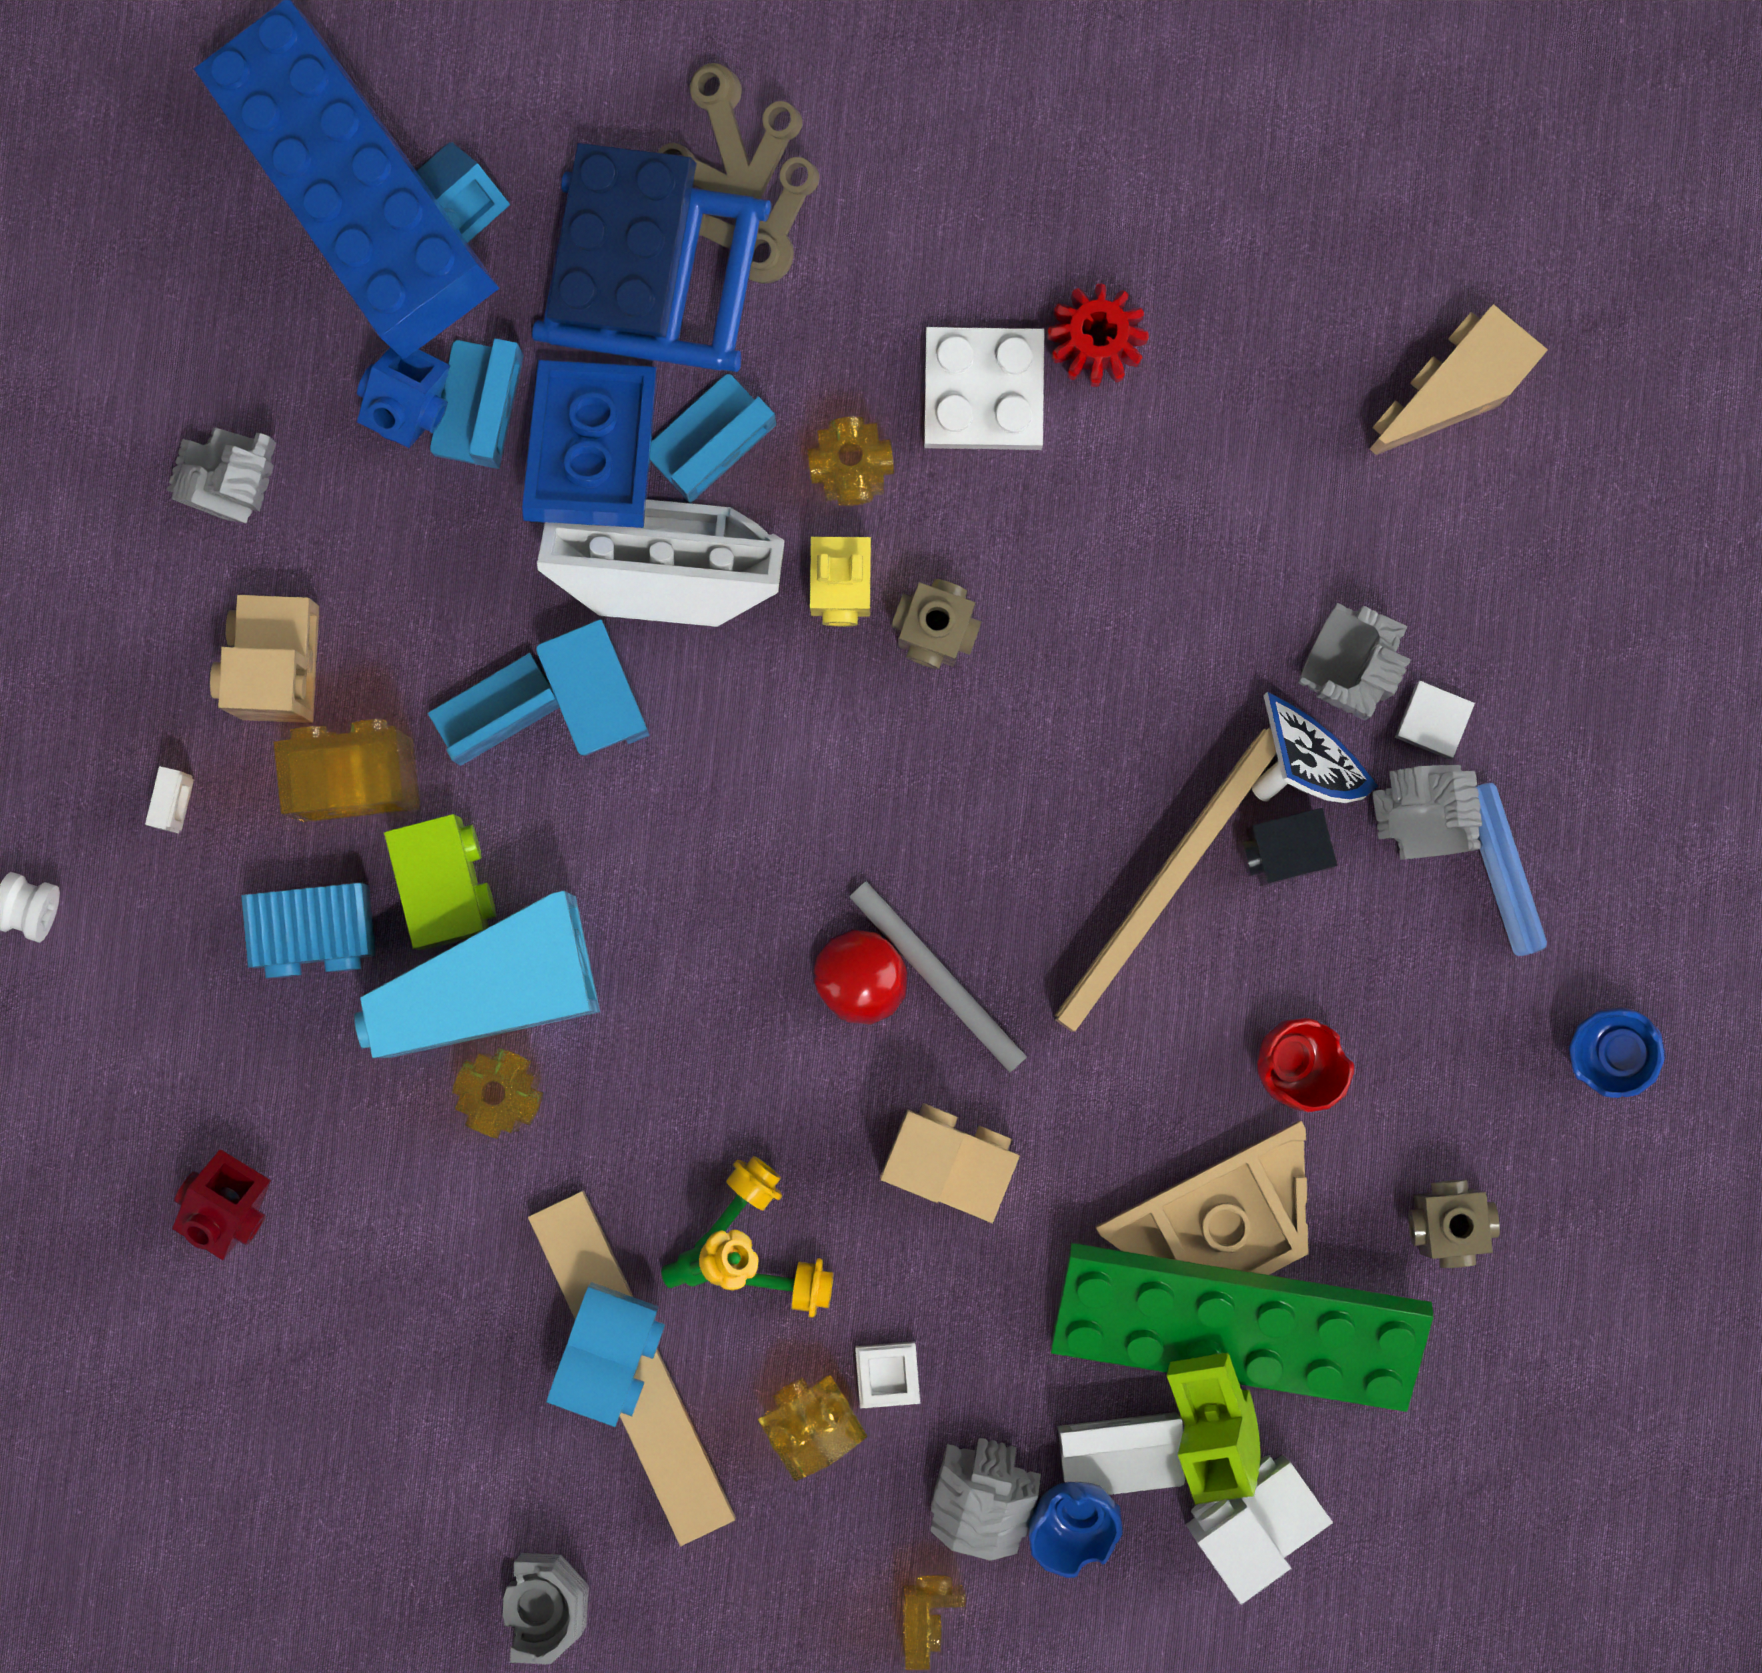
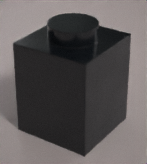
[1240,808,1338,886]

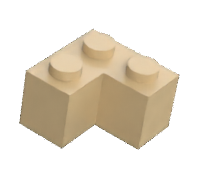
[210,595,319,723]
[880,1103,1020,1223]

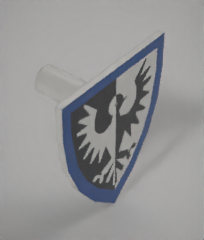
[1252,692,1378,803]

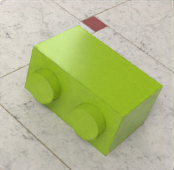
[384,814,496,951]

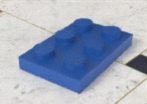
[522,360,657,528]

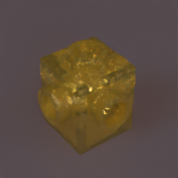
[807,417,894,506]
[452,1047,544,1139]
[757,1374,868,1482]

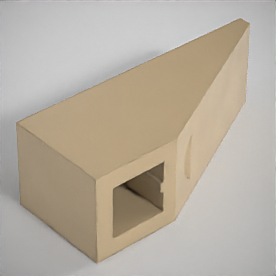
[1370,304,1548,455]

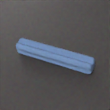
[1476,783,1547,956]

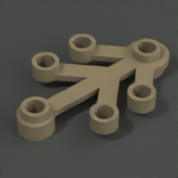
[657,63,819,284]

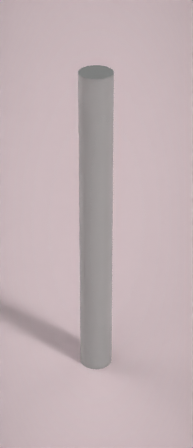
[849,881,1027,1073]

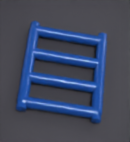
[532,171,771,372]

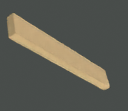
[1054,728,1276,1032]
[528,1191,736,1547]

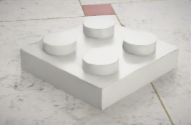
[924,327,1044,450]

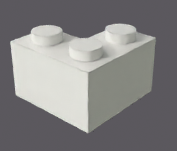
[1185,1455,1333,1604]

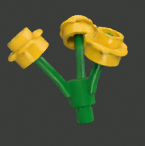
[661,1156,834,1318]

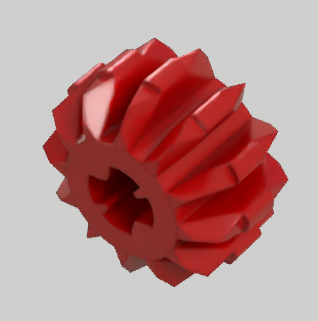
[1047,283,1149,387]

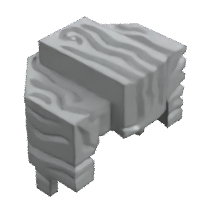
[167,428,276,523]
[1298,603,1411,720]
[1372,765,1482,860]
[930,1438,1041,1561]
[503,1553,589,1664]

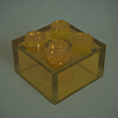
[274,719,420,823]

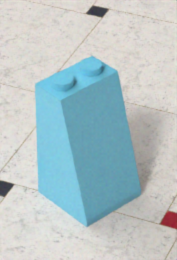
[354,891,600,1058]

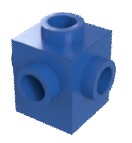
[357,347,451,448]

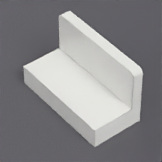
[1057,1412,1185,1495]

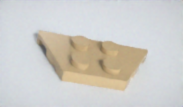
[1095,1121,1308,1275]

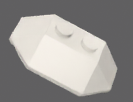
[537,499,784,627]

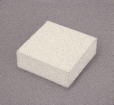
[1395,681,1475,760]
[145,766,194,833]
[855,1341,920,1409]

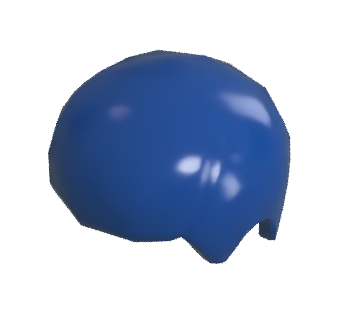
[1569,1007,1666,1098]
[1029,1482,1123,1578]

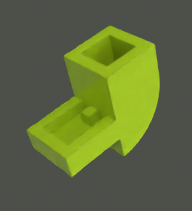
[1167,1353,1260,1505]

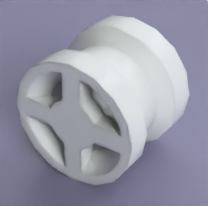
[0,872,60,943]

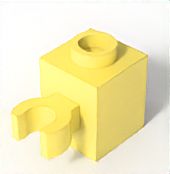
[810,537,871,626]

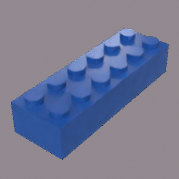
[194,0,500,360]

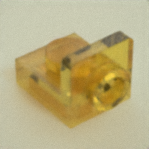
[903,1575,966,1670]

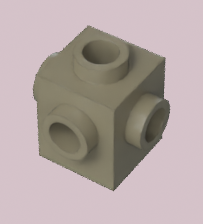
[891,579,982,670]
[1408,1180,1500,1268]

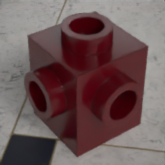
[172,1149,271,1260]

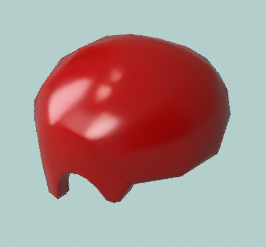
[813,929,908,1025]
[1257,1017,1354,1112]

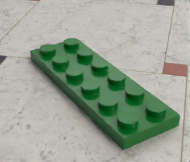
[1051,1243,1434,1412]

